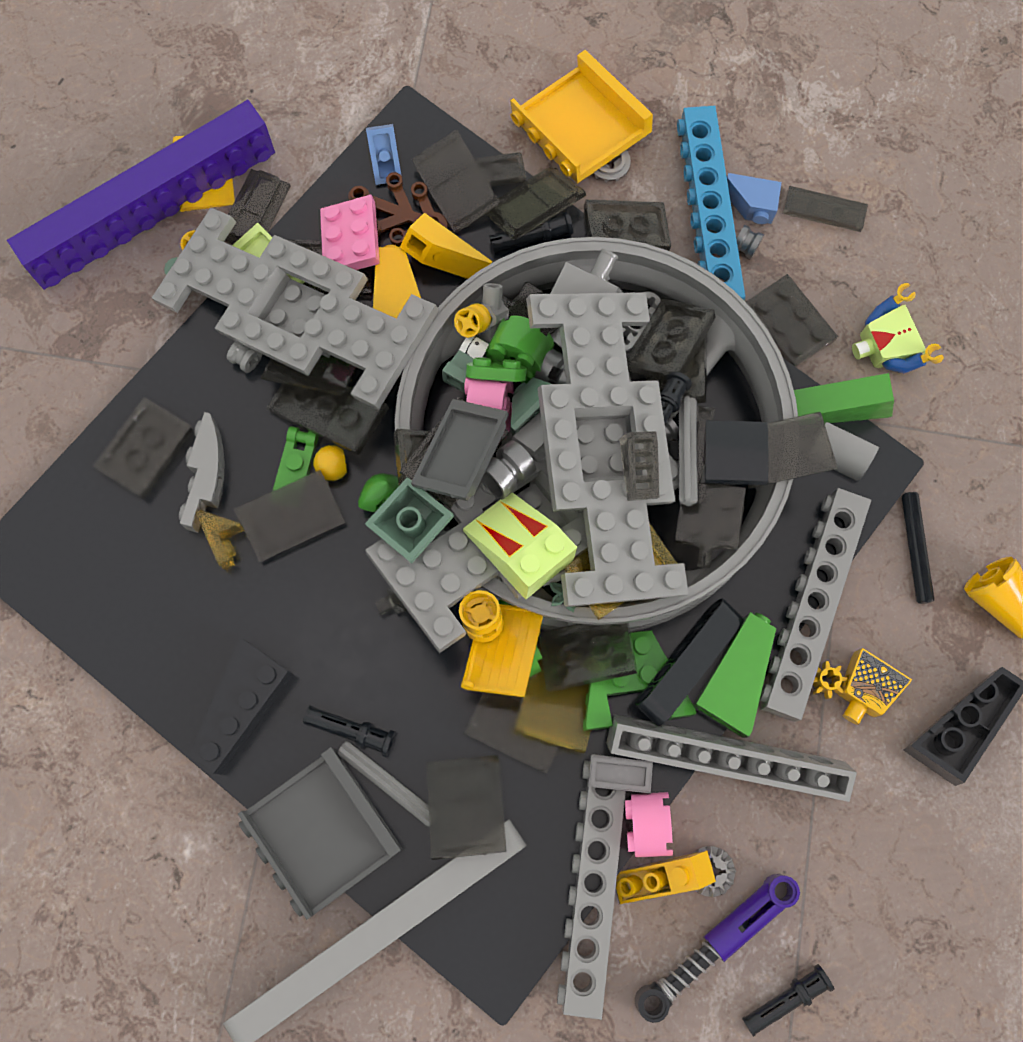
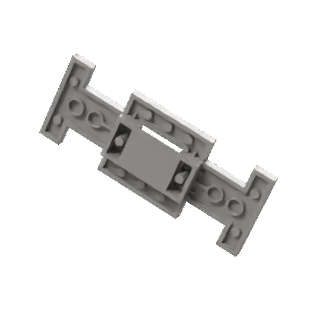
[152,208,439,410]
[526,293,688,607]
[365,416,679,653]

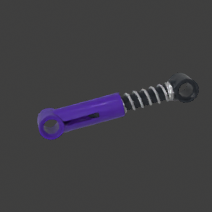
[635,874,800,1023]

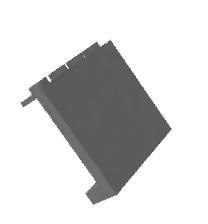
[238,747,403,920]

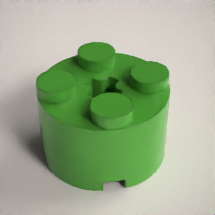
[486,315,554,384]

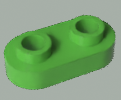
[466,357,527,382]

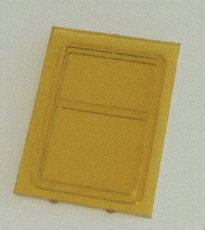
[514,643,591,753]

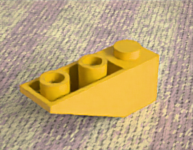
[400,213,492,279]
[616,850,716,904]

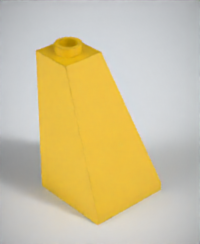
[373,245,421,319]

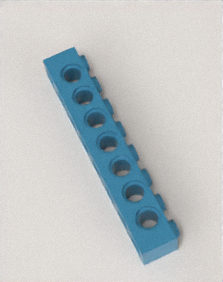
[677,106,745,300]

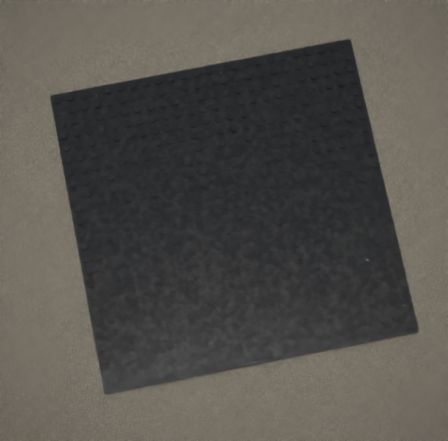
[0,86,924,1026]

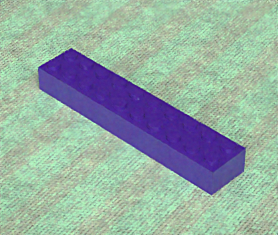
[7,100,275,290]

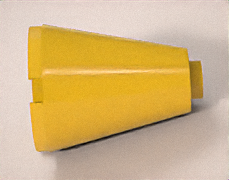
[964,556,1023,638]

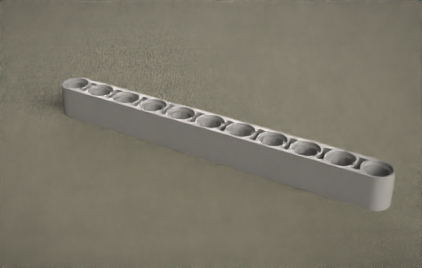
[223,819,527,1042]

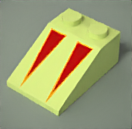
[463,492,577,600]

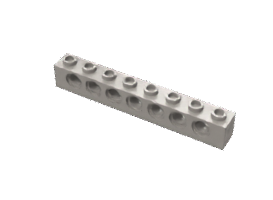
[760,488,871,722]
[606,714,857,802]
[557,754,626,1020]

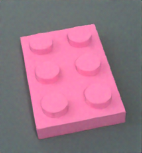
[320,195,380,270]

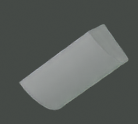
[806,422,879,481]

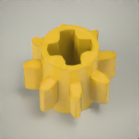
[813,661,847,699]

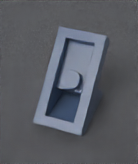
[366,124,401,185]

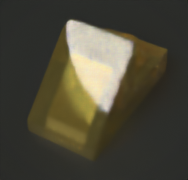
[196,510,245,570]

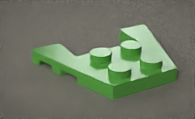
[583,630,696,732]

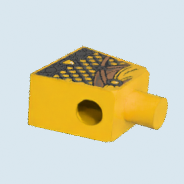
[838,648,912,725]

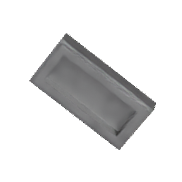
[588,755,653,793]

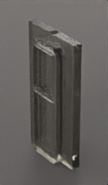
[225,169,291,244]

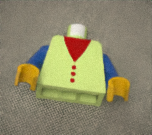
[852,283,944,373]

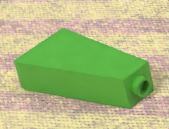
[794,373,894,426]
[693,612,776,738]

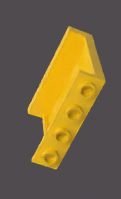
[510,50,653,184]

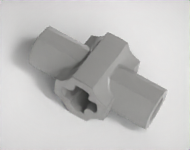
[473,283,509,343]

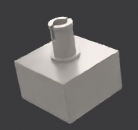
[550,248,623,294]

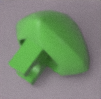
[358,473,403,512]

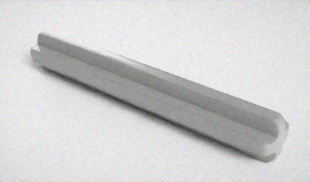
[679,396,698,506]
[337,741,439,827]

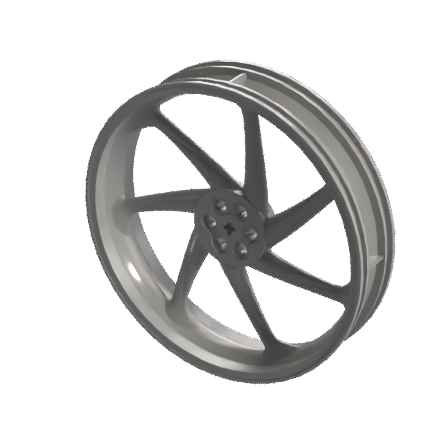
[395,237,799,636]

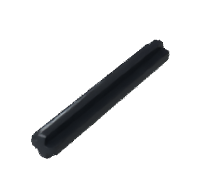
[902,492,934,604]

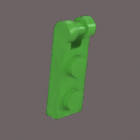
[270,426,319,510]

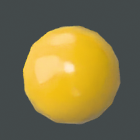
[313,445,347,481]

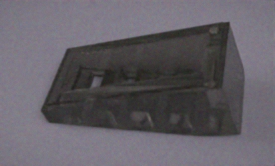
[619,431,660,501]

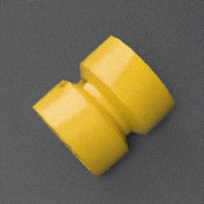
[459,590,504,643]

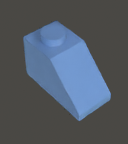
[727,173,781,224]

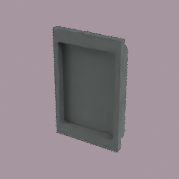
[411,399,509,501]

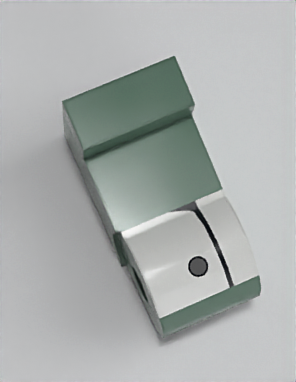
[442,335,489,393]

